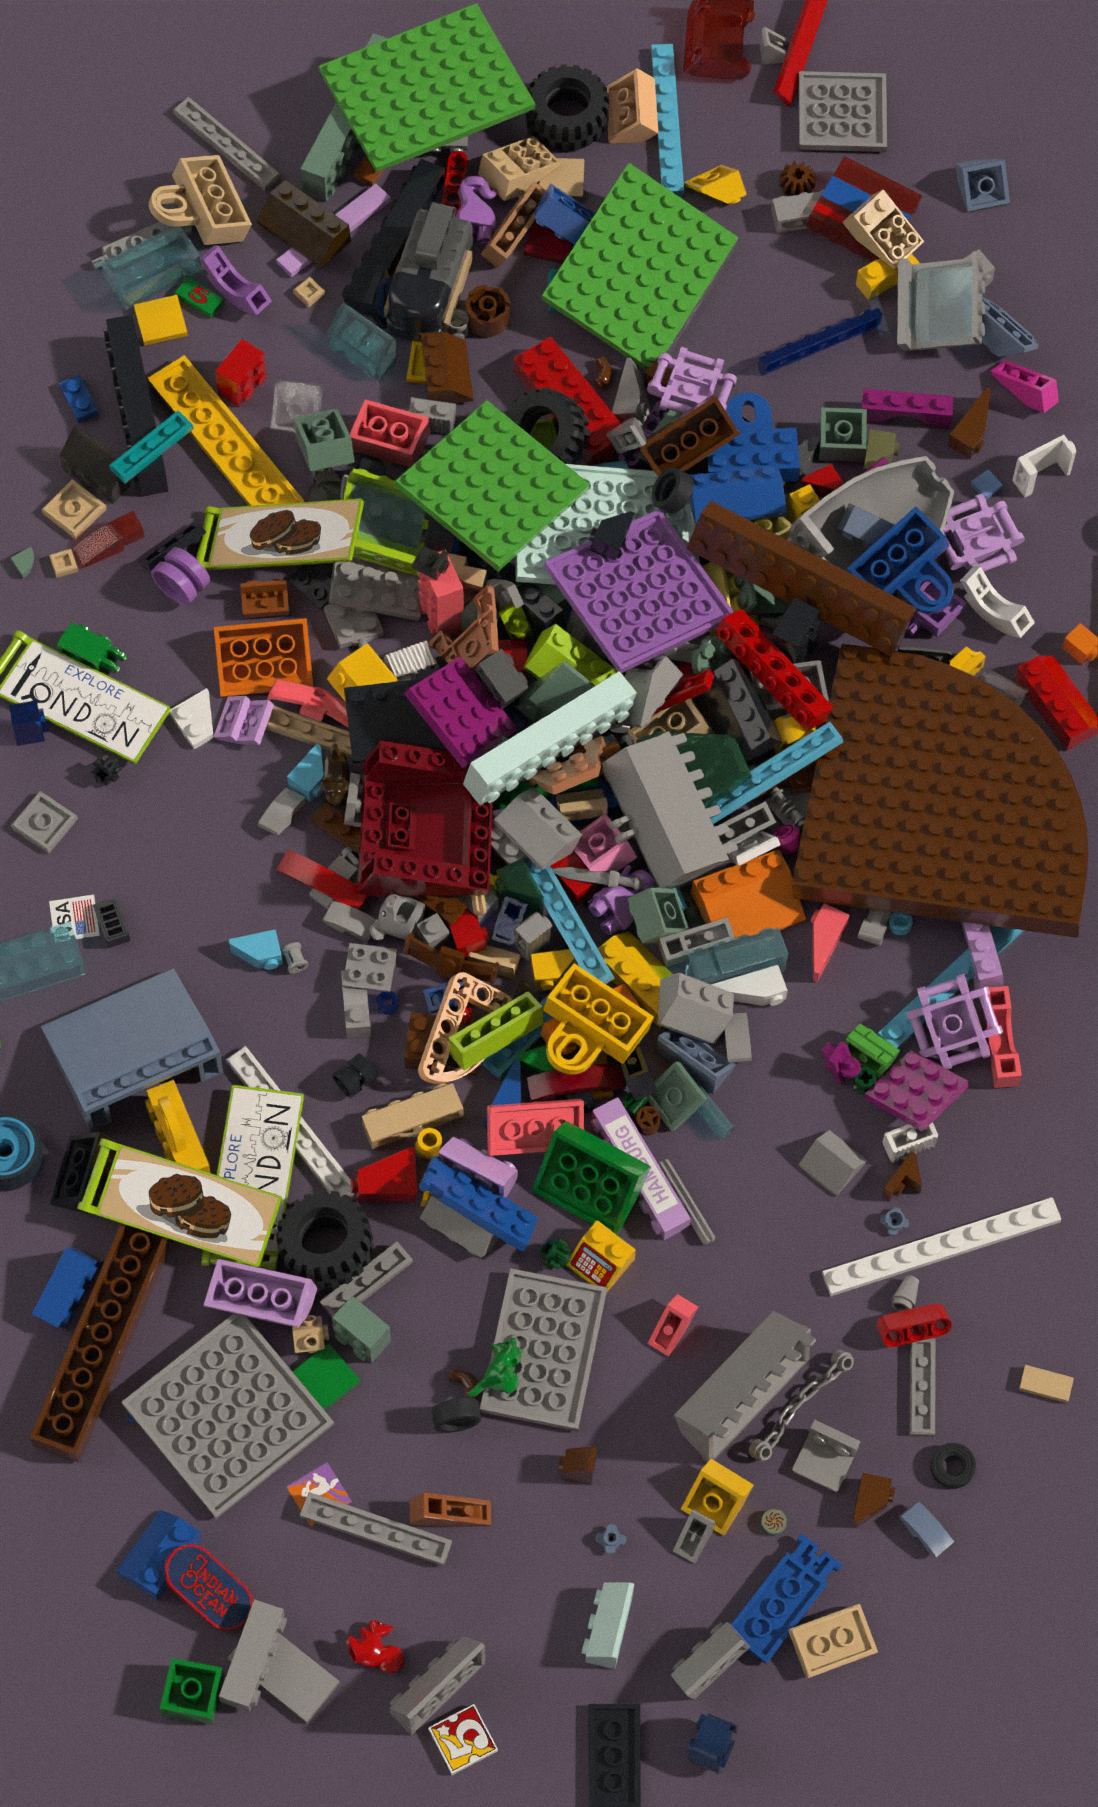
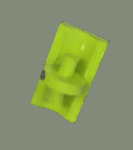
[498,603,534,640]

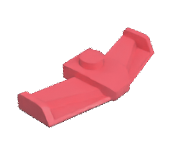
[267,679,348,727]

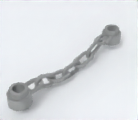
[749,1350,854,1461]

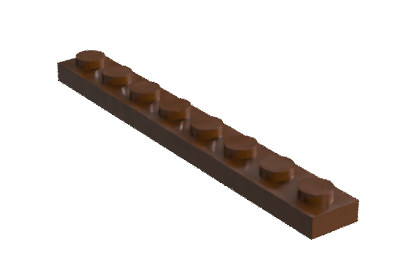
[310,802,468,925]

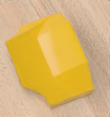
[950,647,986,676]

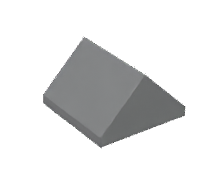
[799,1130,867,1196]

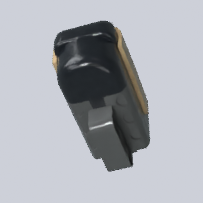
[384,202,473,342]

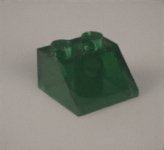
[494,859,544,916]

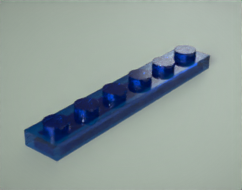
[758,307,883,376]

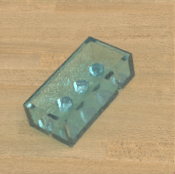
[101,226,203,311]
[0,922,87,1002]
[685,928,788,985]

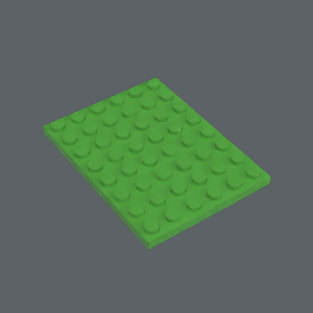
[319,3,535,173]
[540,163,739,370]

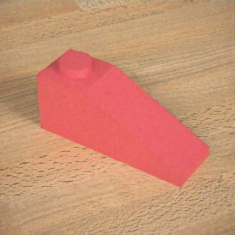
[810,903,850,983]

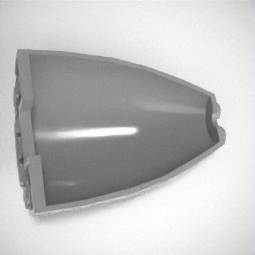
[787,456,954,602]

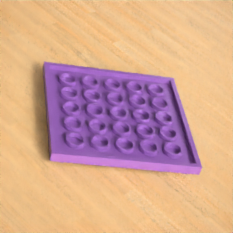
[544,509,734,673]

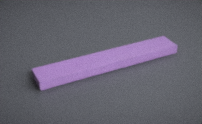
[276,184,391,278]

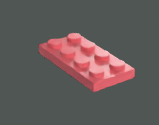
[487,1099,584,1156]

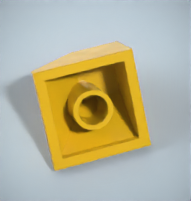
[684,165,747,205]

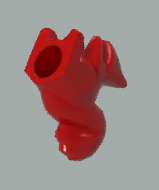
[345,1620,405,1674]

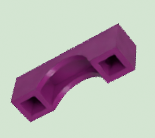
[861,389,954,429]

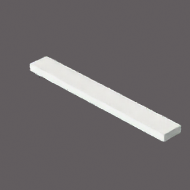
[226,1046,355,1200]

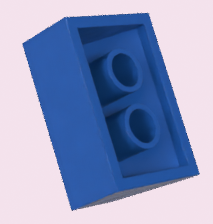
[534,183,595,247]
[116,1510,202,1601]

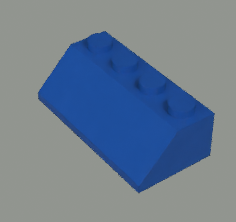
[688,466,787,524]

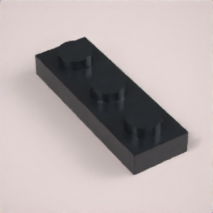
[139,522,206,571]

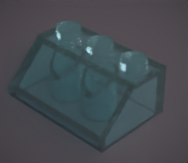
[327,302,396,380]

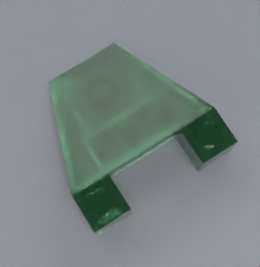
[636,731,752,809]

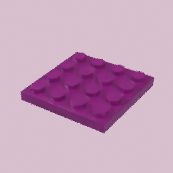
[404,656,518,768]

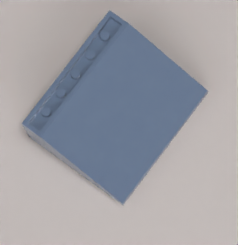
[41,968,224,1132]

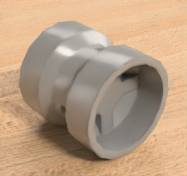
[448,309,469,339]

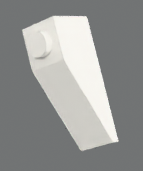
[711,965,788,1006]

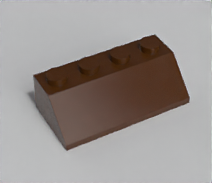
[638,394,740,477]

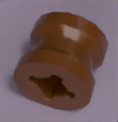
[636,1106,660,1136]

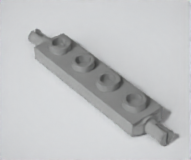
[91,222,193,269]

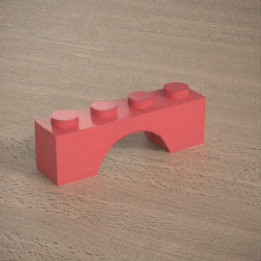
[983,986,1022,1088]

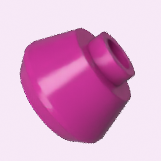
[771,824,800,855]

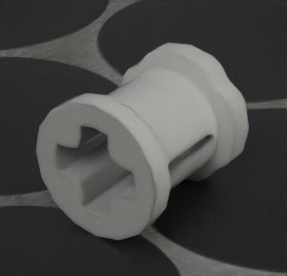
[281,942,309,974]

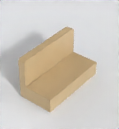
[556,789,608,821]
[468,945,521,979]

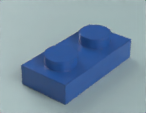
[59,375,99,423]

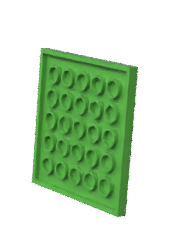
[395,400,590,571]

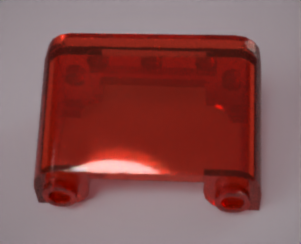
[683,0,755,80]

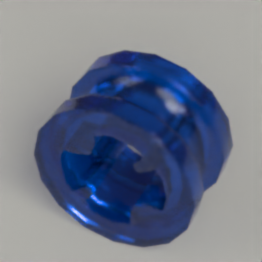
[377,991,399,1015]

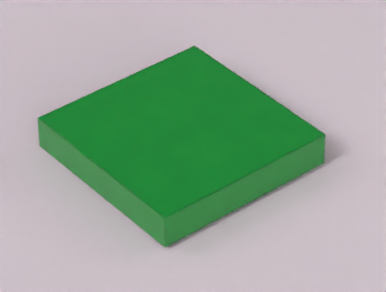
[293,1343,360,1411]

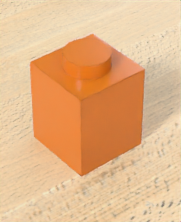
[1062,623,1098,665]

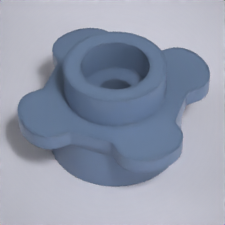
[880,1207,909,1236]
[596,1524,626,1554]

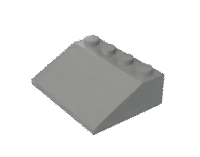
[389,1636,485,1736]

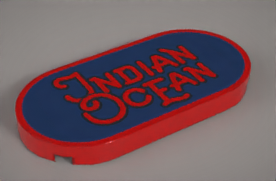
[164,1544,253,1630]

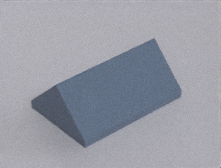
[656,1029,736,1093]

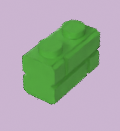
[844,1023,900,1079]

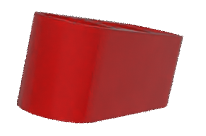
[876,1303,952,1347]

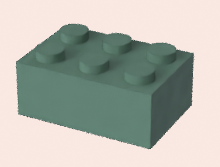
[293,408,355,472]

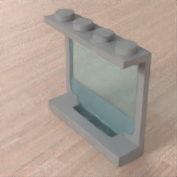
[897,251,985,352]

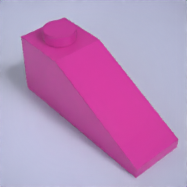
[991,360,1059,413]

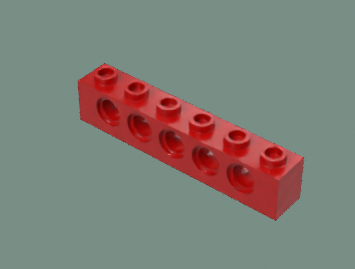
[715,609,834,732]

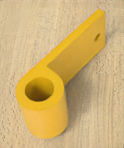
[415,1128,442,1207]

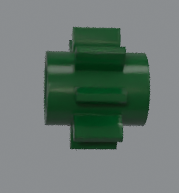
[541,1239,571,1270]

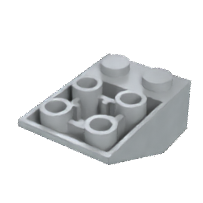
[615,655,683,728]

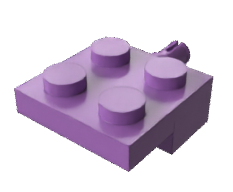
[906,582,967,637]

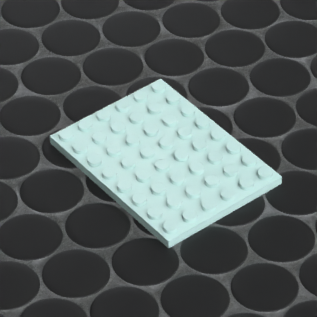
[516,464,700,585]

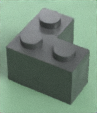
[475,649,528,710]

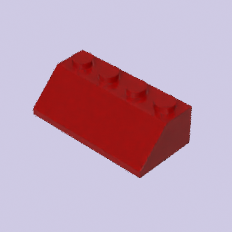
[1015,656,1098,751]

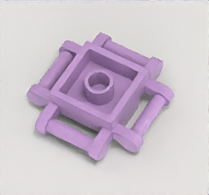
[647,347,737,414]
[943,493,1025,572]
[905,974,1003,1070]

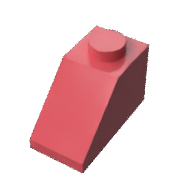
[647,1294,698,1357]

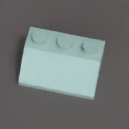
[582,1582,634,1669]

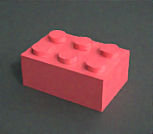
[350,399,431,468]

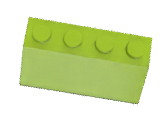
[523,624,626,686]

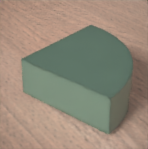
[11,547,34,578]

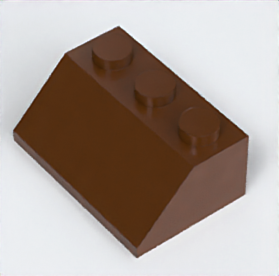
[421,331,474,403]

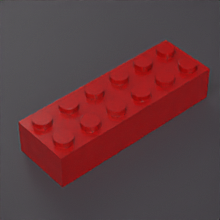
[514,336,621,465]

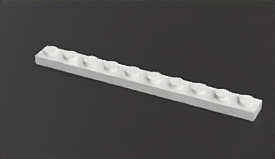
[822,1197,1061,1297]

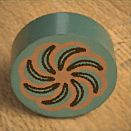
[761,1509,787,1536]

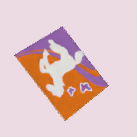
[287,1462,352,1526]

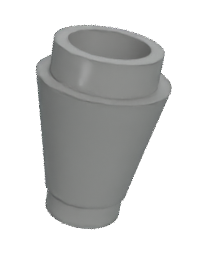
[891,1275,919,1312]

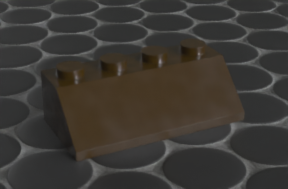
[257,180,351,268]

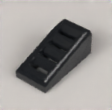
[93,897,130,948]

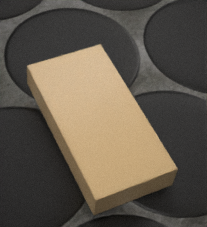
[1019,1365,1074,1403]

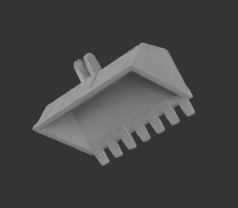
[602,732,738,889]
[674,1311,816,1463]

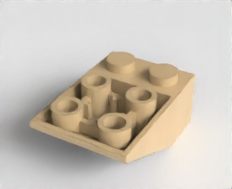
[478,136,560,201]
[842,190,924,269]

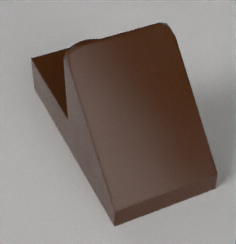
[882,1152,922,1202]

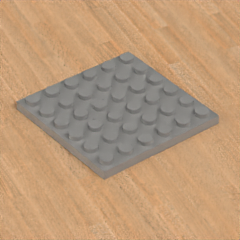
[121,1314,334,1519]

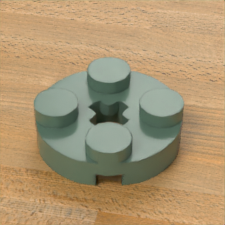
[692,635,733,674]

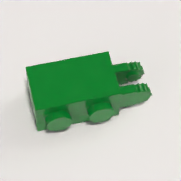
[57,622,127,673]

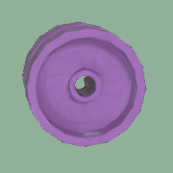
[151,547,210,606]

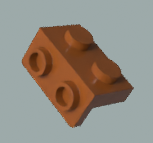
[240,579,289,619]

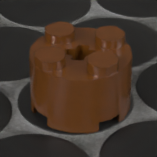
[465,284,510,339]

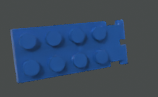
[419,1156,538,1252]
[731,1534,843,1665]

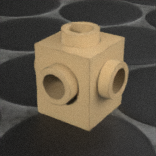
[292,1315,329,1353]

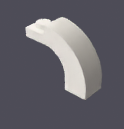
[960,565,1035,638]

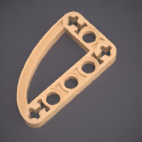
[418,973,512,1084]

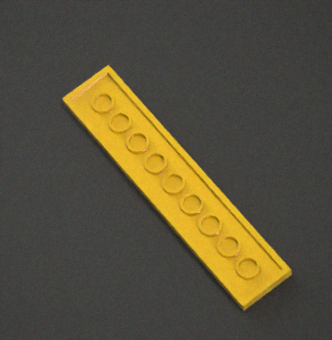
[147,355,305,506]

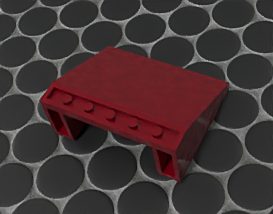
[358,741,492,897]

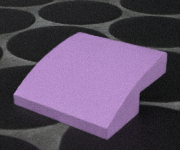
[213,696,274,745]

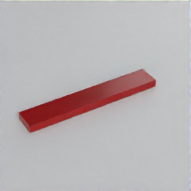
[773,0,827,106]

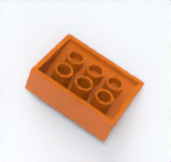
[214,618,313,697]
[690,849,806,953]

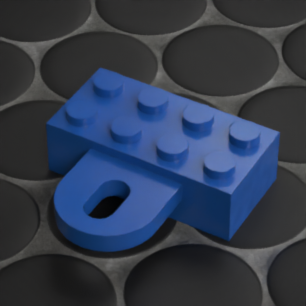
[705,393,800,482]
[847,506,954,614]

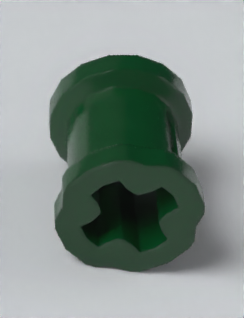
[853,1067,876,1096]

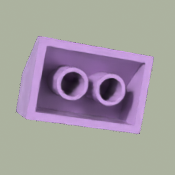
[439,1137,518,1197]

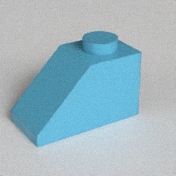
[287,743,324,802]
[229,929,283,970]

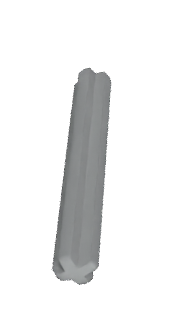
[658,1159,715,1245]

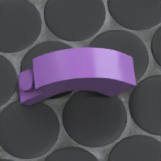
[199,245,272,315]

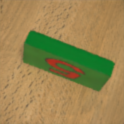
[175,277,224,318]

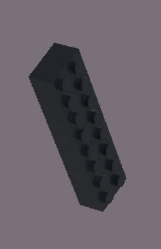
[103,315,168,497]

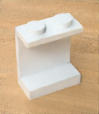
[1012,435,1076,498]

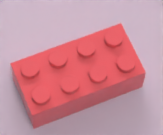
[417,550,464,636]

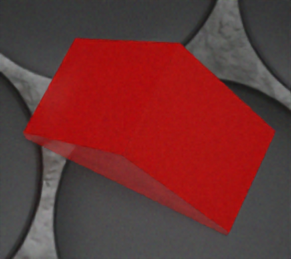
[801,464,844,498]

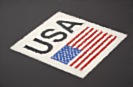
[49,895,100,942]

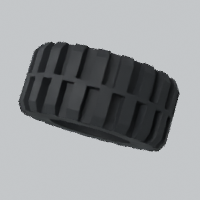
[526,64,609,151]
[504,387,590,465]
[276,1191,374,1289]

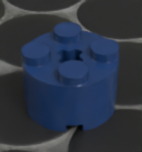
[686,1713,738,1774]

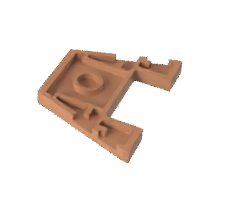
[428,585,499,674]
[521,736,606,795]

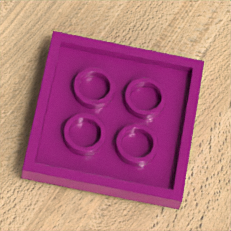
[865,1050,968,1132]

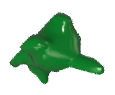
[467,1338,522,1397]

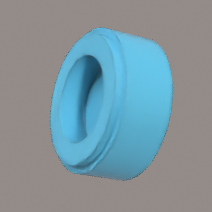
[888,912,913,935]

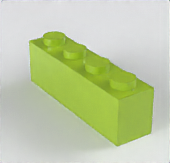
[449,991,543,1071]

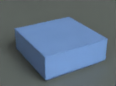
[970,469,1003,500]

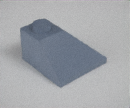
[956,159,1010,212]

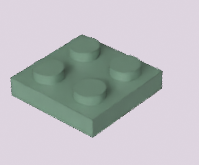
[648,1062,708,1131]

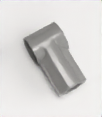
[857,909,892,947]

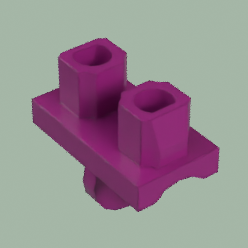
[820,1041,861,1085]

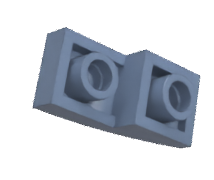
[899,1501,954,1557]

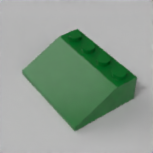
[532,1121,651,1235]

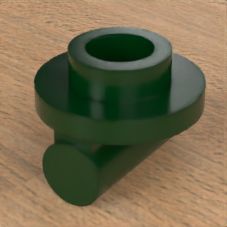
[622,1092,648,1117]

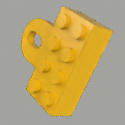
[543,963,654,1074]
[144,1080,211,1173]

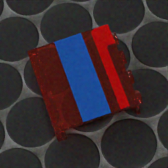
[806,156,923,262]

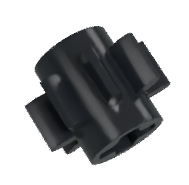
[91,755,122,786]

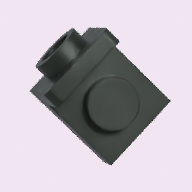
[412,546,450,580]

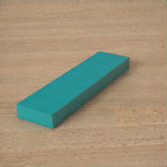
[109,411,194,483]

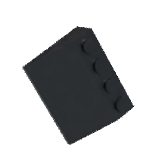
[691,659,783,778]
[344,678,447,763]

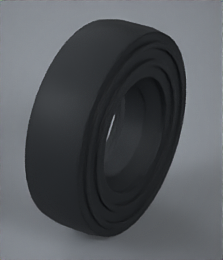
[930,1443,976,1489]

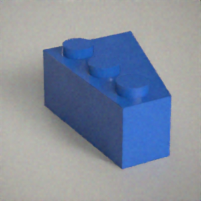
[32,1247,104,1328]

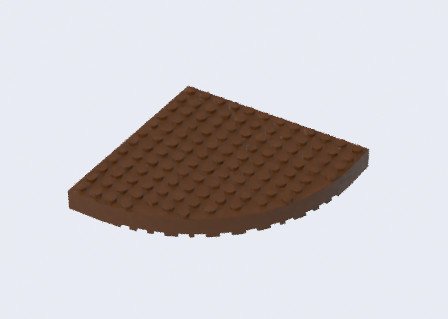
[792,643,1088,938]

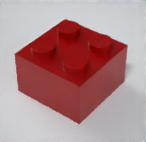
[215,339,267,407]

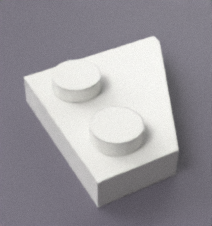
[169,688,214,749]

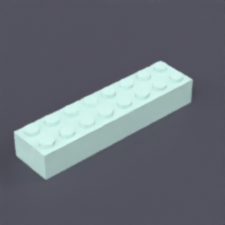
[463,671,637,806]

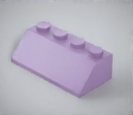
[203,1259,317,1328]

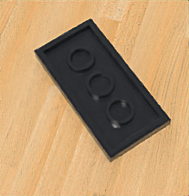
[588,1704,641,1807]

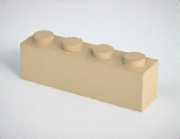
[362,1083,464,1150]

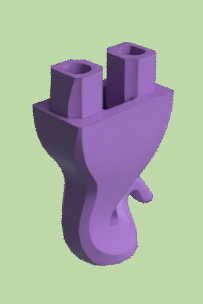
[456,176,498,244]
[588,865,657,935]

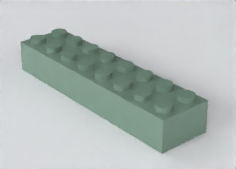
[300,33,388,202]

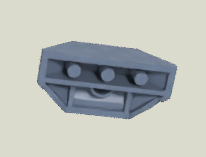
[962,293,1039,357]

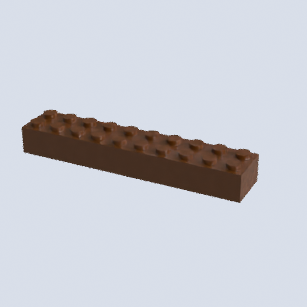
[687,501,916,656]
[29,1223,173,1463]

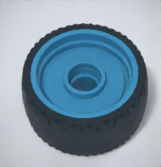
[0,1113,43,1191]

